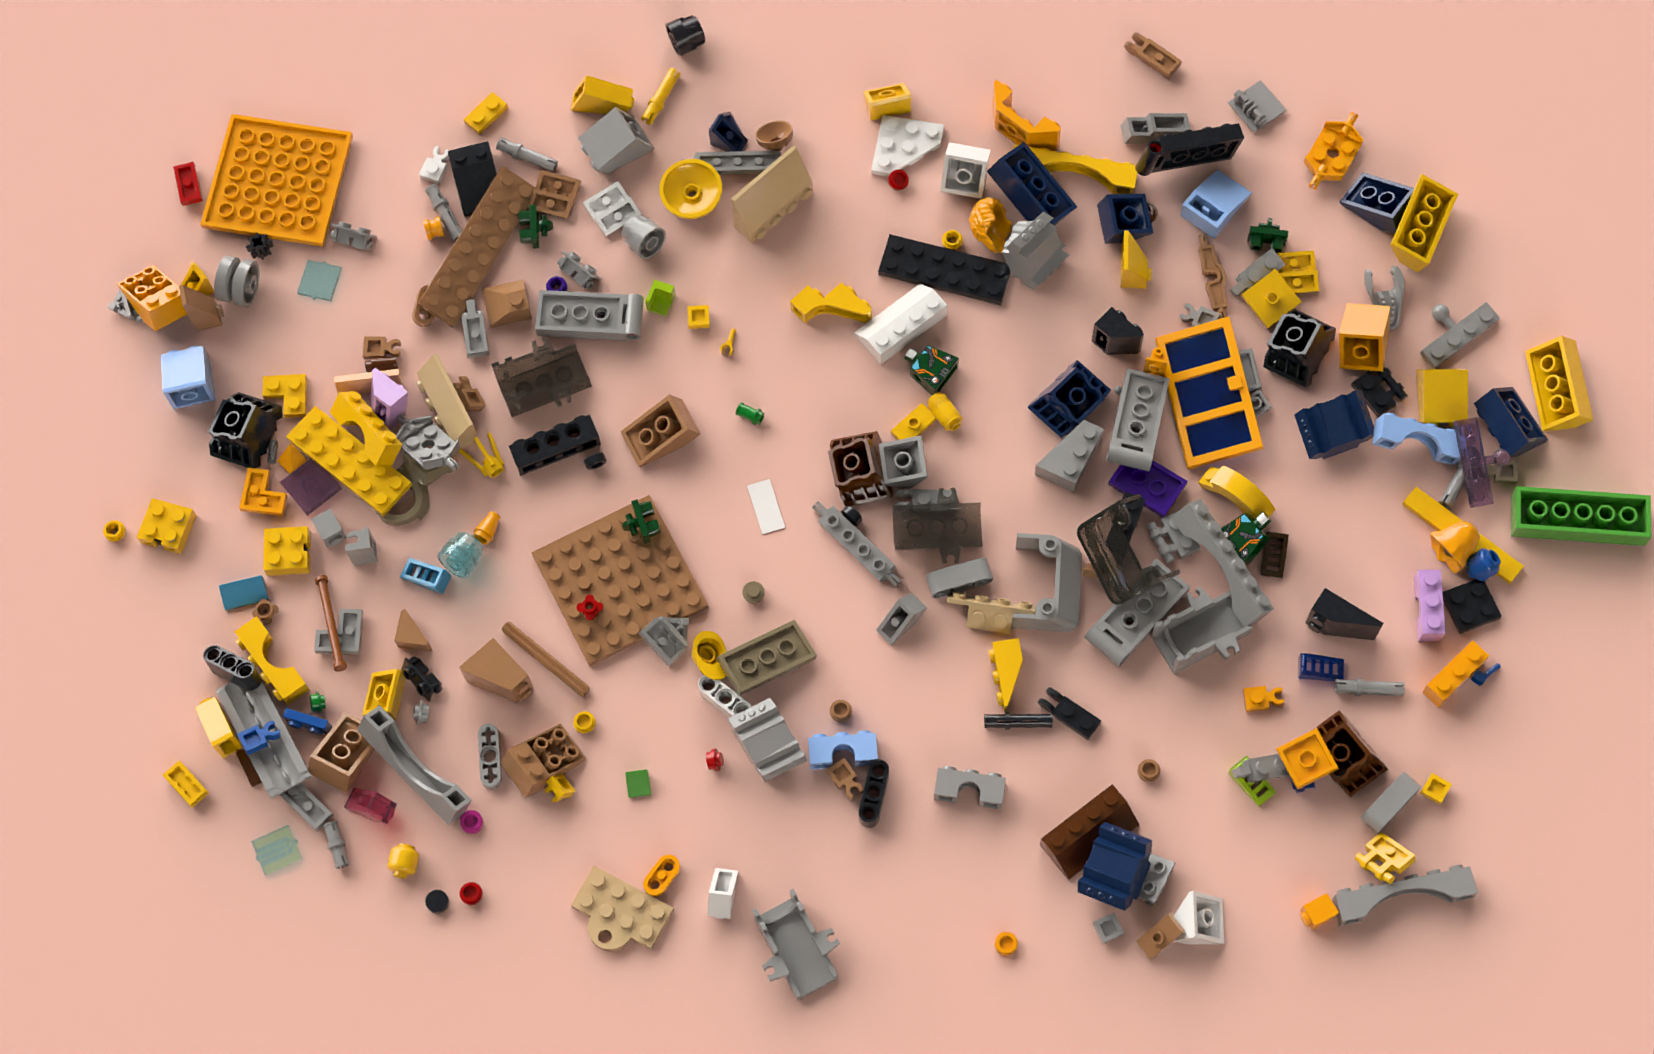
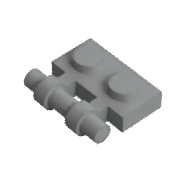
[1147,510,1201,564]

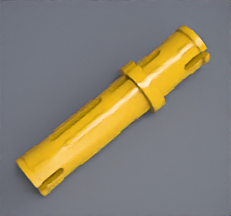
[641,68,681,125]

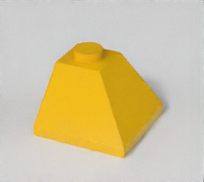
[1120,230,1152,289]

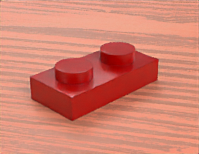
[173,161,203,206]

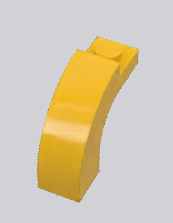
[1198,465,1276,519]

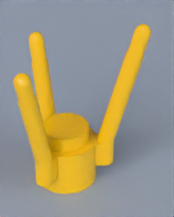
[458,432,505,478]

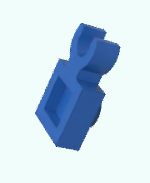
[237,721,281,756]

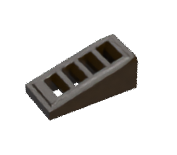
[1260,531,1289,578]

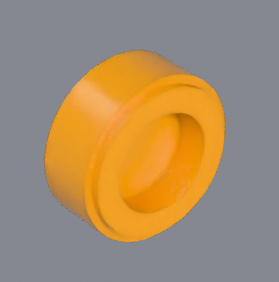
[994,932,1018,956]

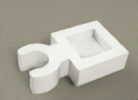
[419,146,449,185]

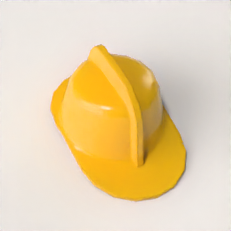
[692,630,726,680]

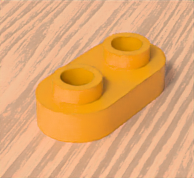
[643,854,680,897]

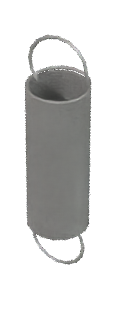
[267,435,278,466]

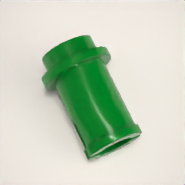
[735,402,765,425]

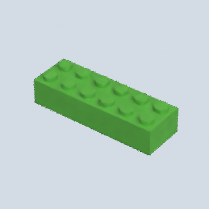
[1511,486,1651,546]

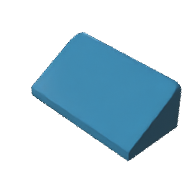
[219,575,269,611]

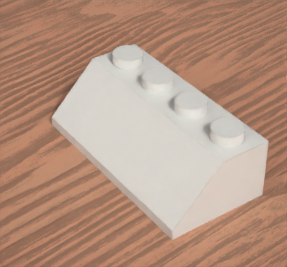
[854,284,947,365]

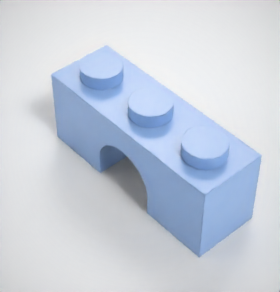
[808,730,878,770]

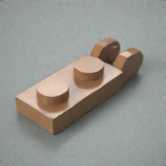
[1124,32,1182,79]

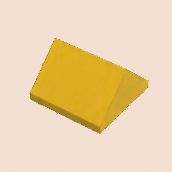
[863,83,911,121]
[362,669,406,721]

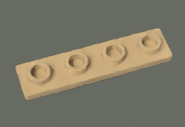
[947,592,1036,634]

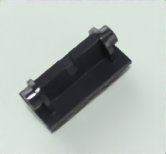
[401,656,443,702]

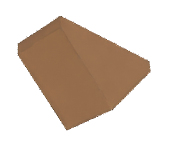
[394,609,432,652]

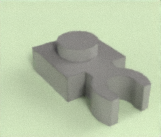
[1180,304,1221,335]

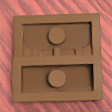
[528,170,582,219]

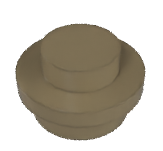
[742,581,765,603]

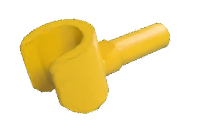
[720,329,736,356]

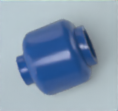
[1466,548,1501,581]

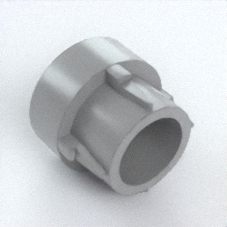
[622,215,666,259]

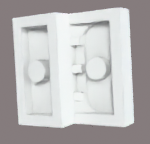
[583,181,641,236]

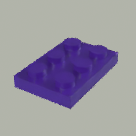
[1108,460,1188,518]

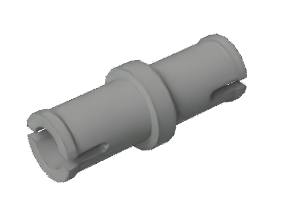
[323,821,350,869]

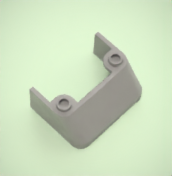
[1011,533,1082,632]

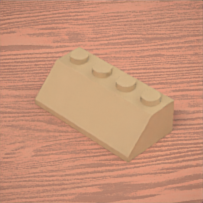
[416,353,478,448]

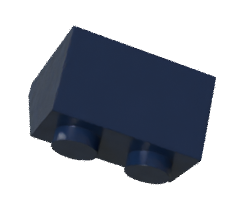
[1097,194,1153,244]

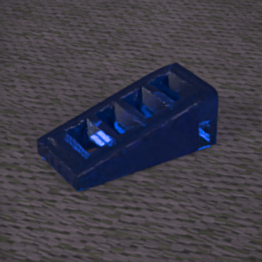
[1298,653,1344,681]

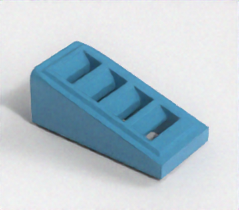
[400,558,451,594]

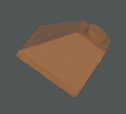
[482,279,532,328]

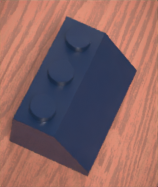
[1474,387,1548,457]

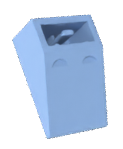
[1180,169,1252,239]

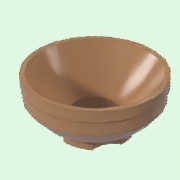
[755,121,793,151]

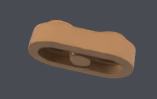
[412,285,435,327]

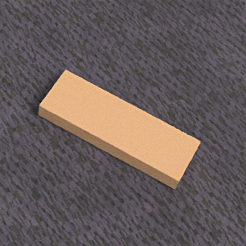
[334,369,402,394]

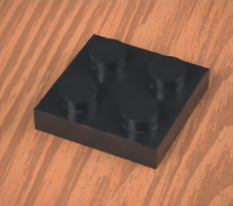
[1442,579,1502,634]

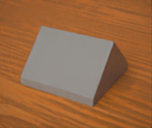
[879,435,928,489]

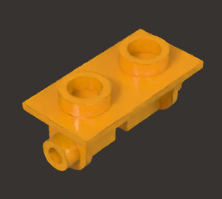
[1143,347,1168,377]

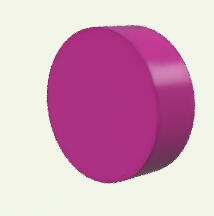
[460,810,484,834]

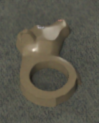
[375,451,459,526]

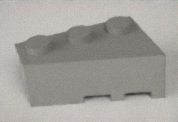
[1035,420,1104,493]

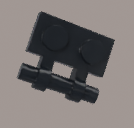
[1351,368,1408,418]

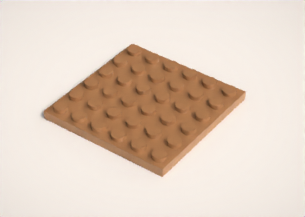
[531,495,708,667]

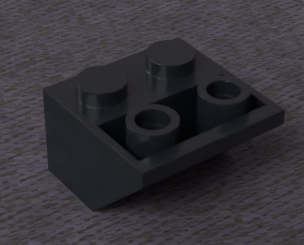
[1092,307,1144,355]

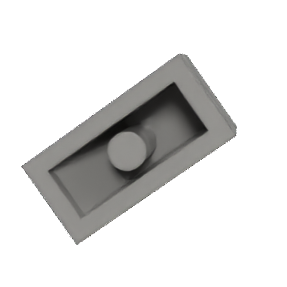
[876,593,927,645]

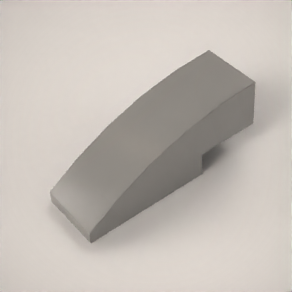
[1120,113,1191,144]

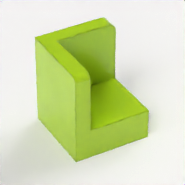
[645,279,676,316]

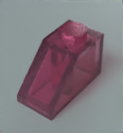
[344,788,397,824]

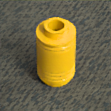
[927,392,963,431]

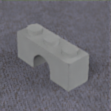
[934,766,1006,810]

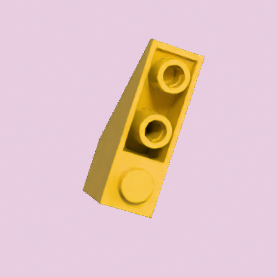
[988,638,1023,712]

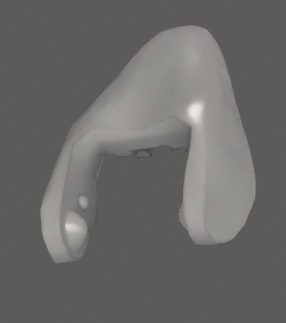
[1364,266,1404,330]

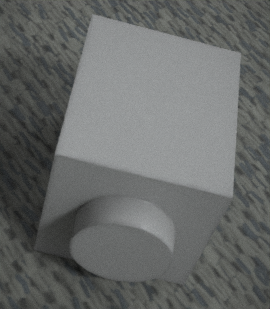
[311,509,346,547]

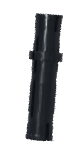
[984,712,1053,730]

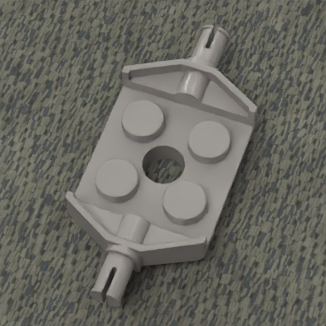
[396,414,460,471]

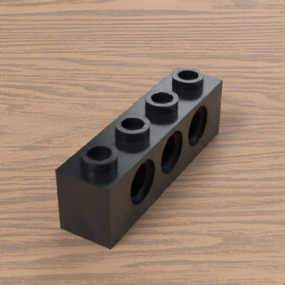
[509,414,601,476]

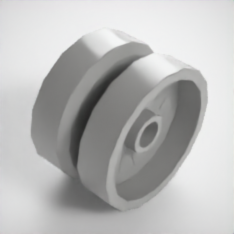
[214,255,260,307]

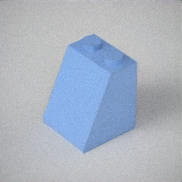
[161,346,216,409]

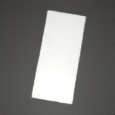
[747,479,785,534]

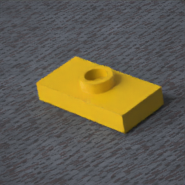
[891,403,937,440]
[162,760,209,808]

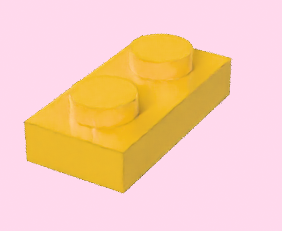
[464,92,508,135]

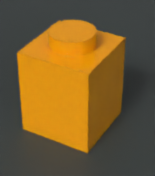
[1300,893,1339,930]

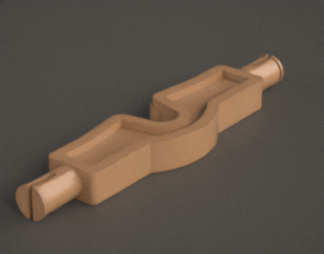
[1198,233,1228,319]

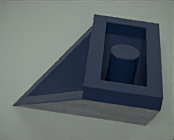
[709,112,748,152]

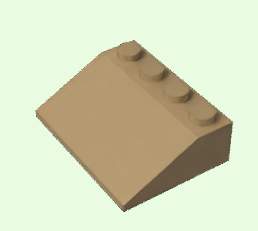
[731,145,813,243]

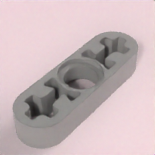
[478,724,502,789]

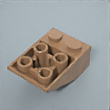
[500,723,586,798]

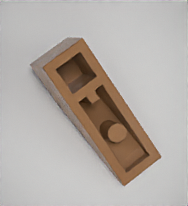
[179,285,224,331]

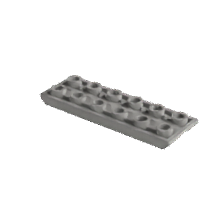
[216,682,312,799]

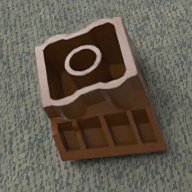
[828,431,893,506]
[1314,710,1388,797]

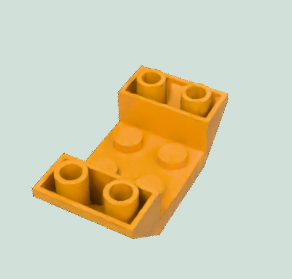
[993,79,1061,151]

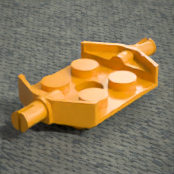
[1304,112,1364,190]

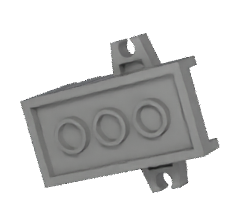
[1151,587,1253,675]
[752,889,840,1001]

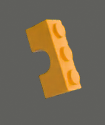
[1422,640,1490,708]

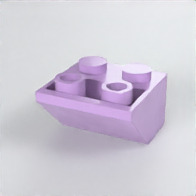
[370,368,408,431]

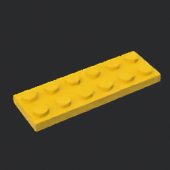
[286,406,412,517]

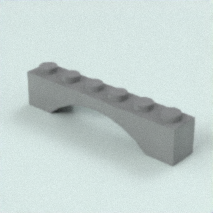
[1172,499,1274,627]
[357,705,472,826]
[1332,865,1478,926]

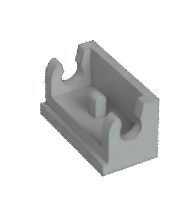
[345,527,378,566]

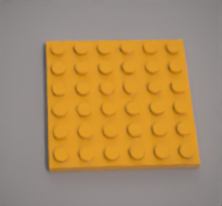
[200,114,353,247]

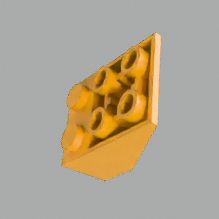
[117,265,187,331]

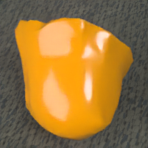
[1430,521,1480,573]

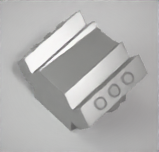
[1002,212,1069,290]
[728,698,807,782]

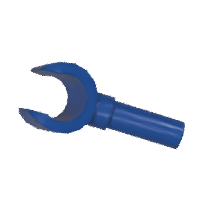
[1471,663,1501,686]

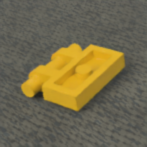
[1355,832,1416,884]

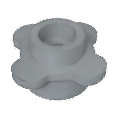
[413,700,429,725]

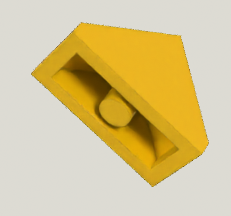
[180,262,214,296]

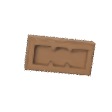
[1137,913,1185,960]

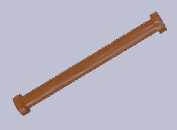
[315,575,347,672]

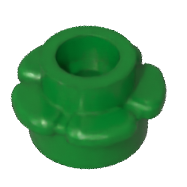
[310,691,326,713]

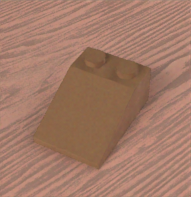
[620,394,701,467]
[308,712,375,793]

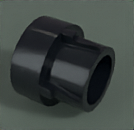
[665,15,705,56]

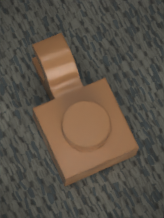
[453,376,486,412]

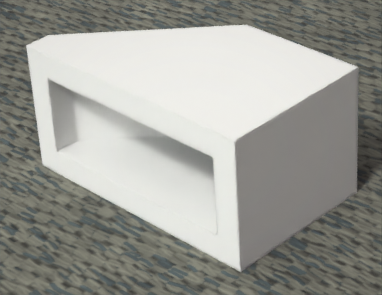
[707,868,738,919]

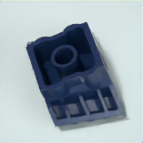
[1027,360,1111,438]
[1294,390,1374,459]
[1077,822,1152,911]

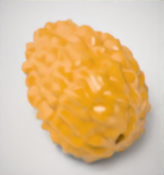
[969,197,1013,254]

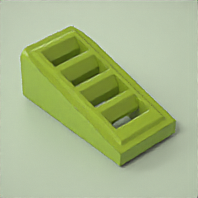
[1228,755,1276,807]

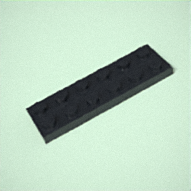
[878,234,1011,305]

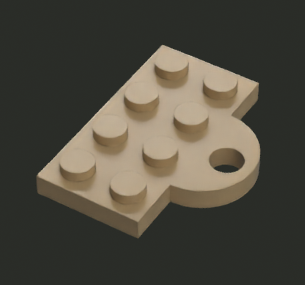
[571,866,674,951]

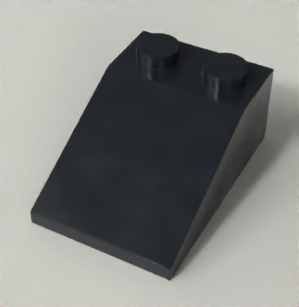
[448,141,497,217]
[1305,588,1384,640]

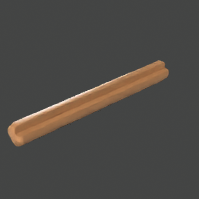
[502,621,590,697]

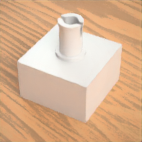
[940,143,991,199]

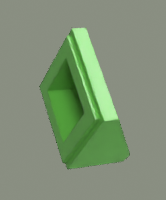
[625,769,651,798]

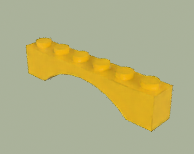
[1013,145,1137,194]

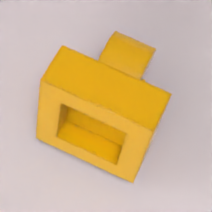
[544,774,576,802]

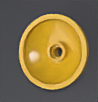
[659,159,723,219]

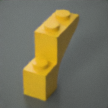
[790,282,872,324]

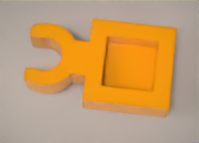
[1243,686,1284,712]

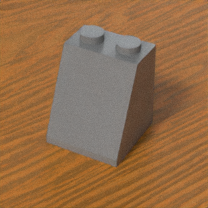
[578,107,654,175]

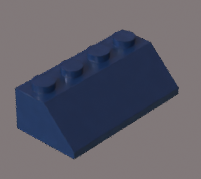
[986,142,1077,226]

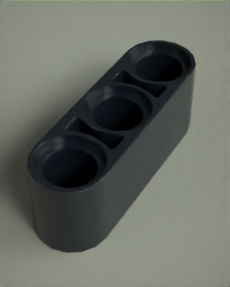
[203,645,262,691]
[859,759,889,828]

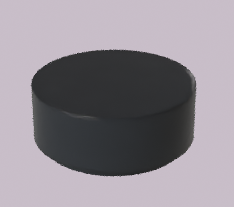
[584,453,607,470]
[841,505,862,526]
[425,890,449,914]

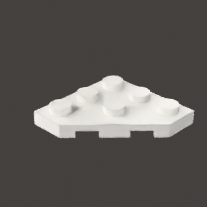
[871,115,944,177]

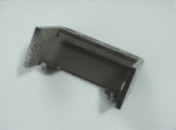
[1077,494,1181,605]

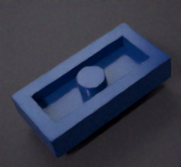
[283,708,332,736]

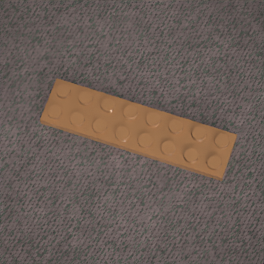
[417,166,537,328]

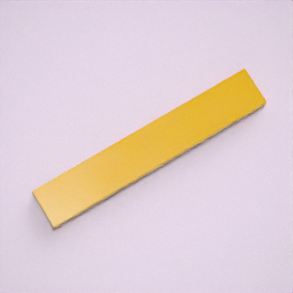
[1402,486,1524,585]

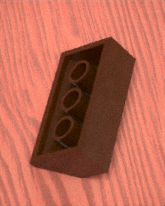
[1040,784,1140,881]

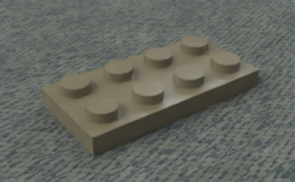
[717,620,817,696]

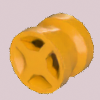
[423,216,445,240]

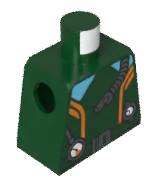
[904,345,959,395]
[1221,511,1272,566]

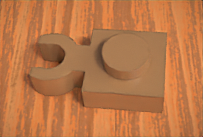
[363,336,401,359]
[826,758,863,800]

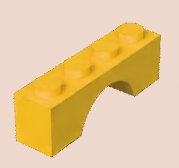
[329,391,402,466]
[234,616,310,705]

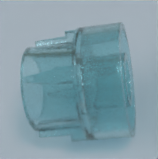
[437,532,483,578]

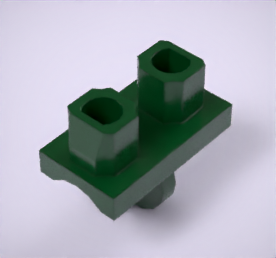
[519,205,553,249]
[1247,218,1289,253]
[622,499,661,544]

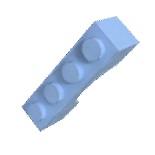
[1372,413,1465,465]

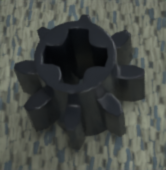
[246,233,274,260]

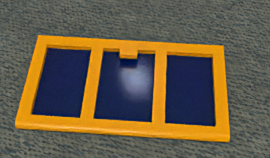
[1155,316,1264,469]

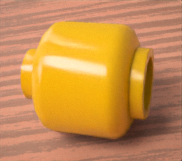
[387,844,419,879]

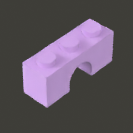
[1414,570,1445,642]

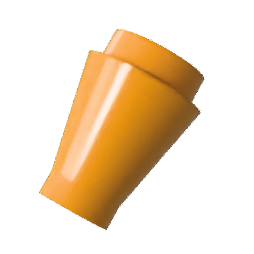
[473,511,501,545]

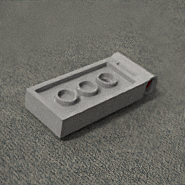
[535,290,644,341]
[1106,368,1170,471]
[1084,559,1190,667]

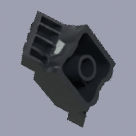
[1263,309,1336,387]
[208,392,283,468]

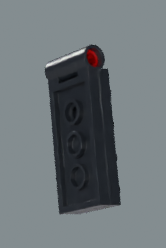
[1135,123,1245,176]

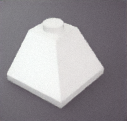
[1174,891,1224,945]

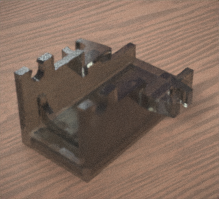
[491,336,592,417]
[892,488,983,564]

